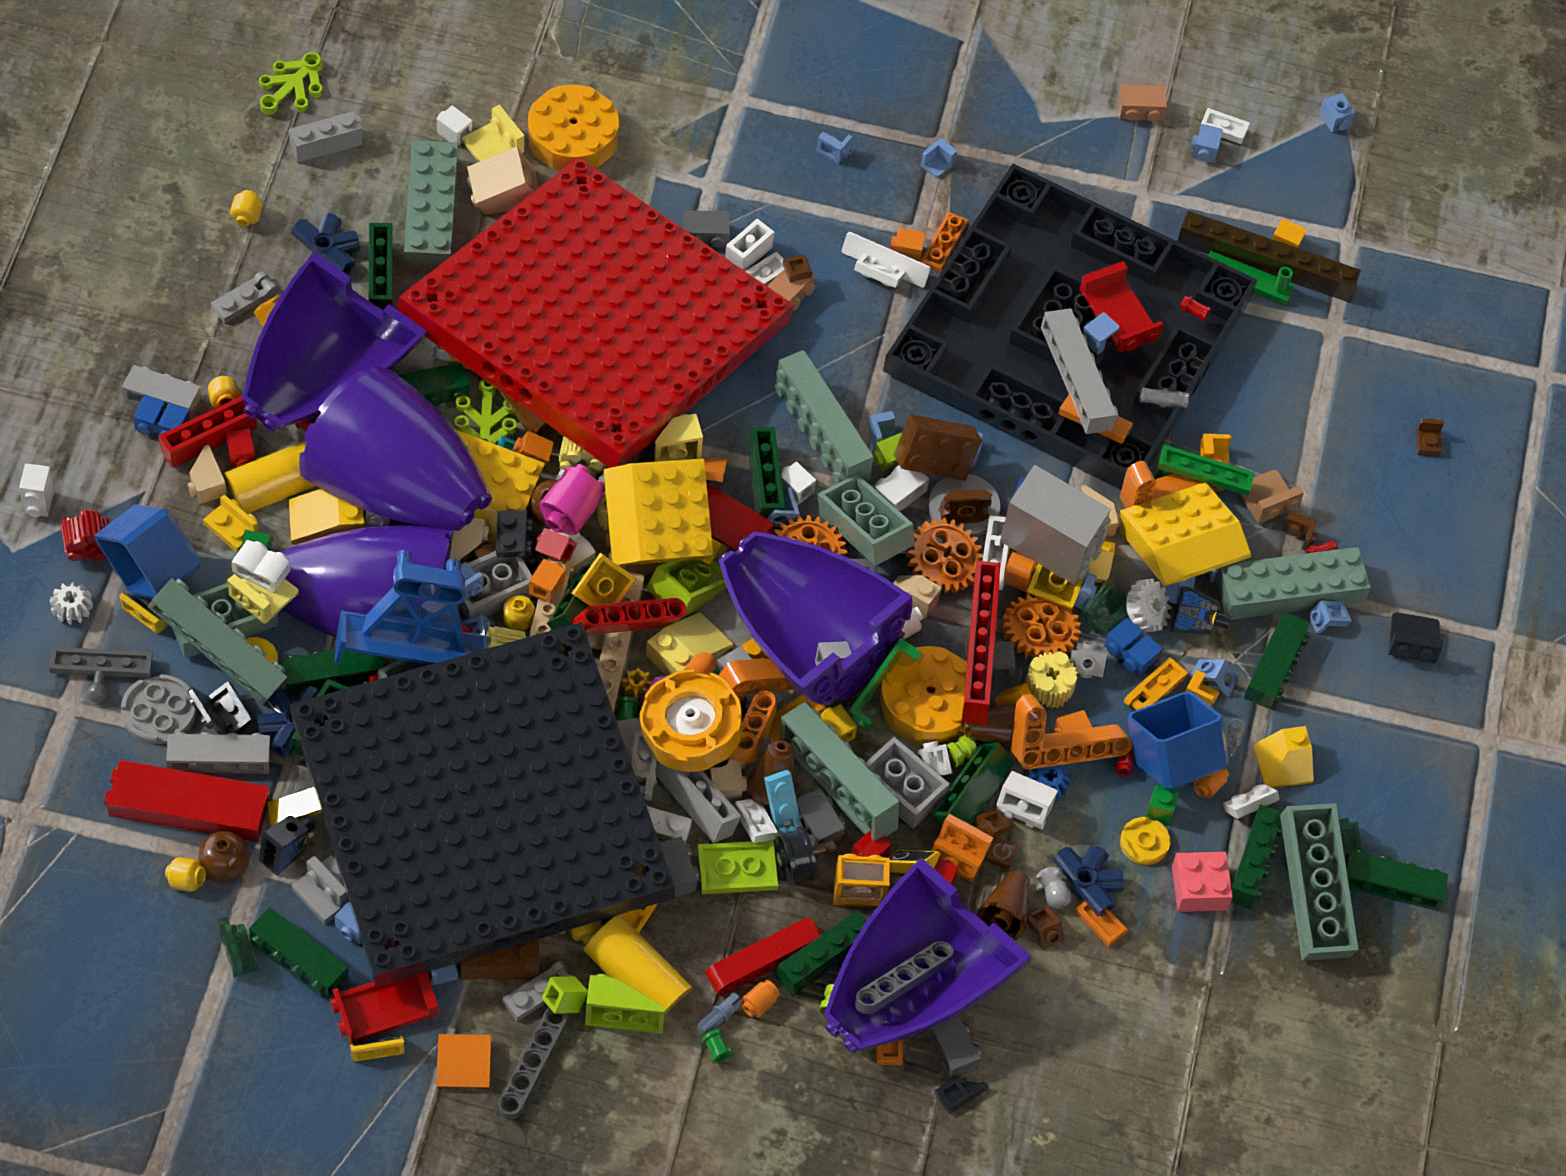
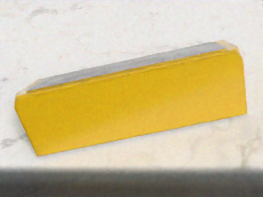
[119,593,169,634]
[887,850,941,873]
[350,1036,404,1062]

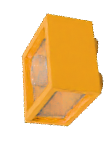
[833,854,890,908]

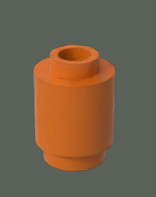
[684,652,717,675]
[1193,768,1229,798]
[742,980,780,1018]

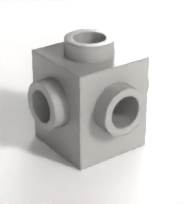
[1070,641,1107,678]

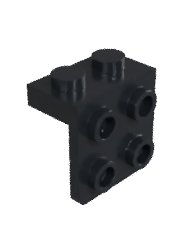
[496,510,537,575]
[1388,612,1443,663]
[188,681,256,735]

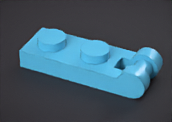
[764,769,803,834]

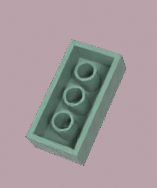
[818,474,914,566]
[171,578,278,659]

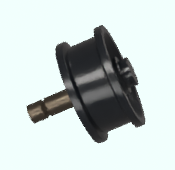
[775,826,836,886]

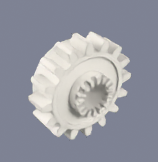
[1126,579,1171,633]

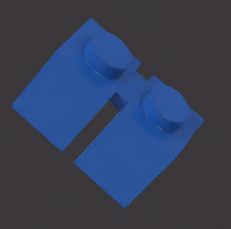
[133,395,190,436]
[1104,617,1163,678]

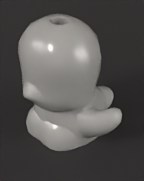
[1035,867,1072,909]

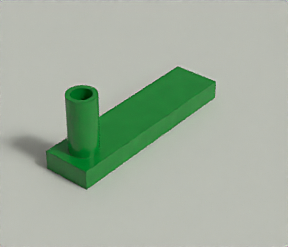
[1208,251,1295,306]
[1156,445,1254,496]

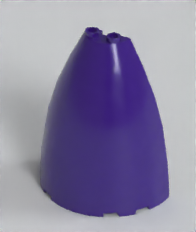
[242,252,427,432]
[299,366,493,531]
[280,525,453,638]
[719,531,913,705]
[824,858,1031,1054]

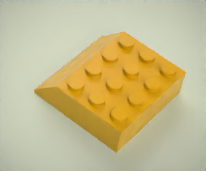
[456,430,545,544]
[604,458,713,566]
[1120,482,1251,586]

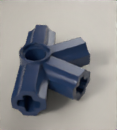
[291,213,360,274]
[258,686,320,758]
[1053,846,1124,917]

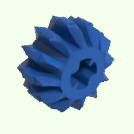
[1028,765,1071,801]

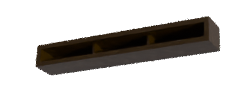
[1177,211,1361,303]

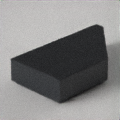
[934,1077,989,1114]

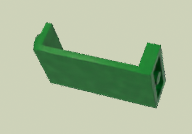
[849,638,925,729]

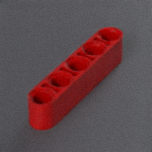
[573,598,687,636]
[704,917,823,996]

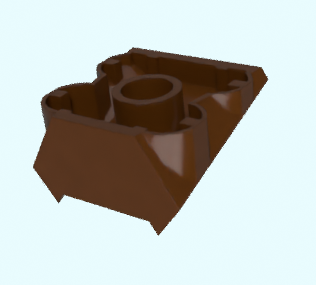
[938,489,993,524]

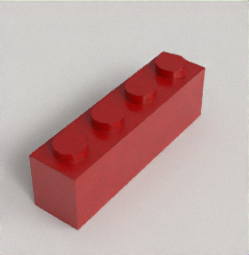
[159,396,257,468]

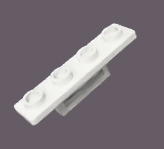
[842,232,931,288]

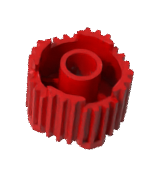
[61,509,111,561]

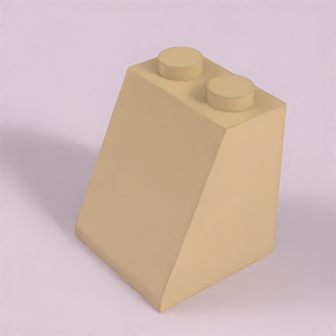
[467,146,539,215]

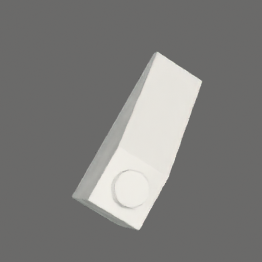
[982,515,1014,590]

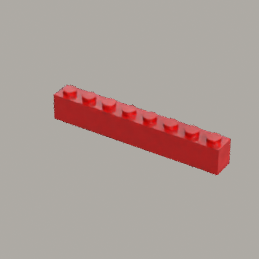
[961,560,1001,725]

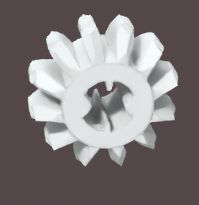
[50,582,93,625]

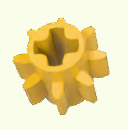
[621,668,652,699]

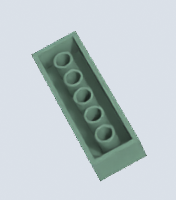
[404,140,458,270]
[775,350,874,484]
[1215,547,1371,620]
[148,578,287,704]
[781,702,900,842]
[1280,803,1359,961]

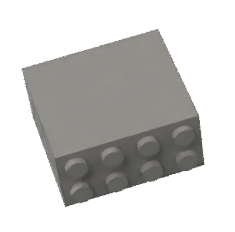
[1000,465,1112,585]

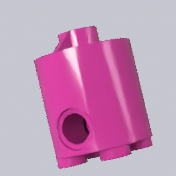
[538,464,606,535]

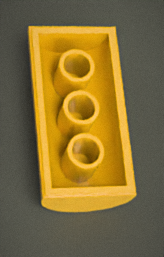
[223,440,316,514]
[583,915,693,1014]

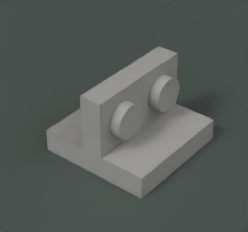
[292,855,349,924]

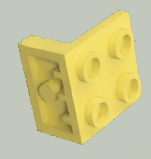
[462,105,524,162]
[227,574,299,624]

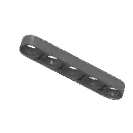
[855,941,954,1014]
[499,1008,568,1120]

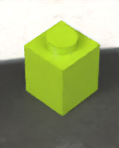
[872,433,902,472]
[542,976,588,1014]

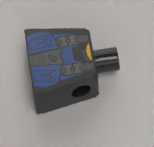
[1170,586,1231,635]
[259,815,315,876]

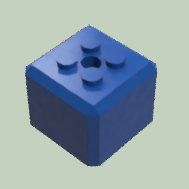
[94,504,201,599]
[1127,692,1230,791]

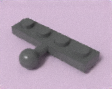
[49,647,153,703]

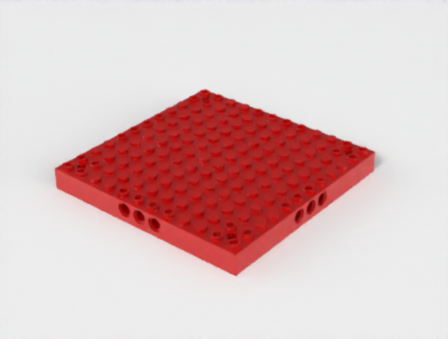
[397,157,794,468]

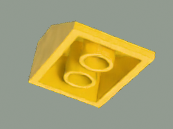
[289,489,364,543]

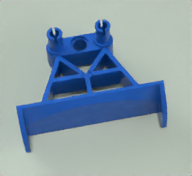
[335,550,488,665]

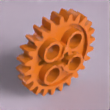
[774,515,847,557]
[905,518,983,594]
[1002,594,1081,659]

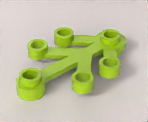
[259,52,323,115]
[455,379,517,445]

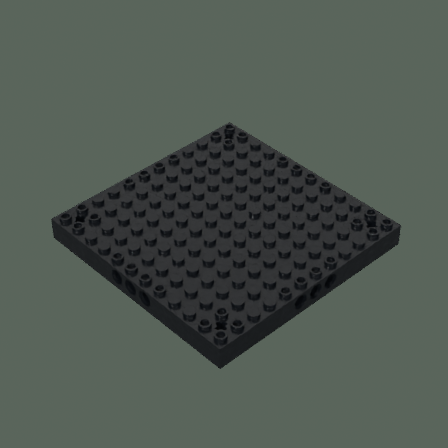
[883,163,1258,489]
[290,622,675,987]

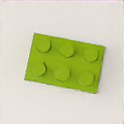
[697,840,778,894]

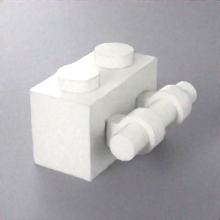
[996,771,1058,830]

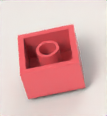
[1172,852,1232,912]

